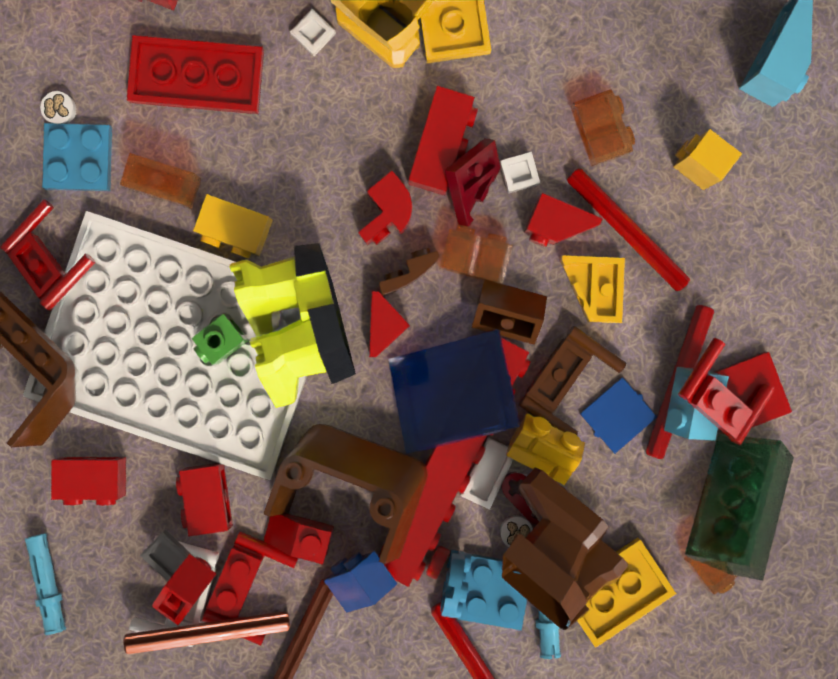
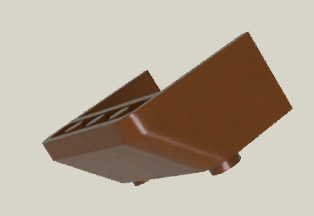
[0,291,76,448]
[264,424,428,564]

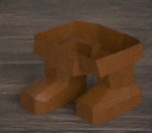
[502,467,628,630]

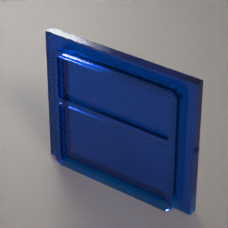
[388,330,520,454]

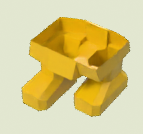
[331,0,434,68]

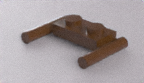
[518,326,626,435]

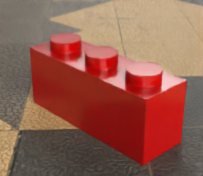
[408,86,478,196]

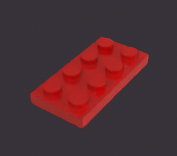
[127,35,264,114]

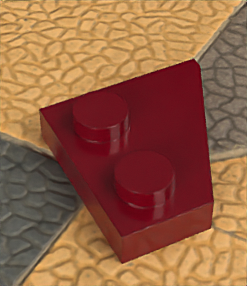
[445,138,501,227]

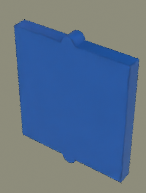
[580,377,657,454]

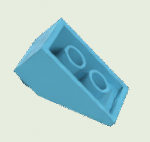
[739,0,813,107]

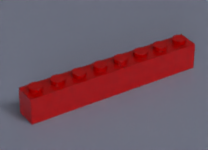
[378,334,531,587]

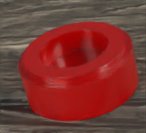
[425,546,451,580]

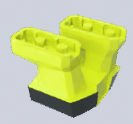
[229,243,356,408]

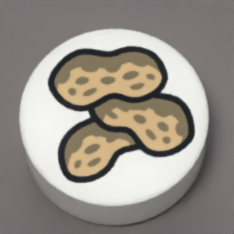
[40,91,76,124]
[500,515,533,547]

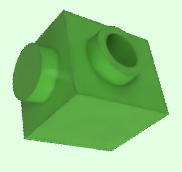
[192,313,249,365]

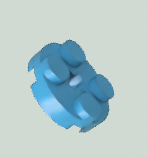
[440,549,472,618]

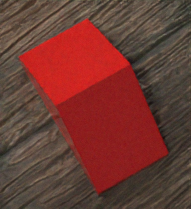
[369,291,410,357]

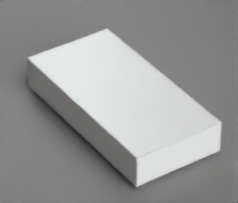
[460,437,513,510]

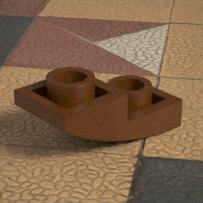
[379,248,440,296]

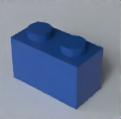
[324,551,397,613]

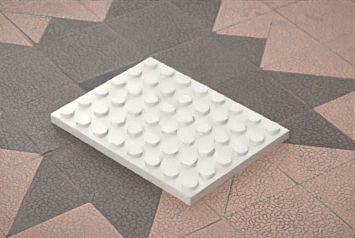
[23,211,307,480]

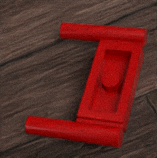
[0,199,96,310]
[678,338,775,445]
[201,531,298,646]

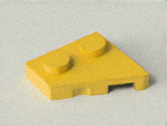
[560,255,625,323]

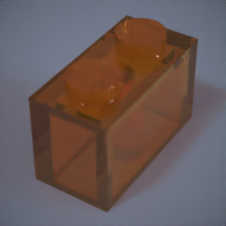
[120,153,201,210]

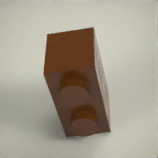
[471,279,547,345]

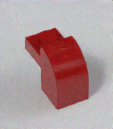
[358,171,412,245]

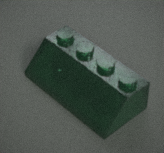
[685,434,794,581]

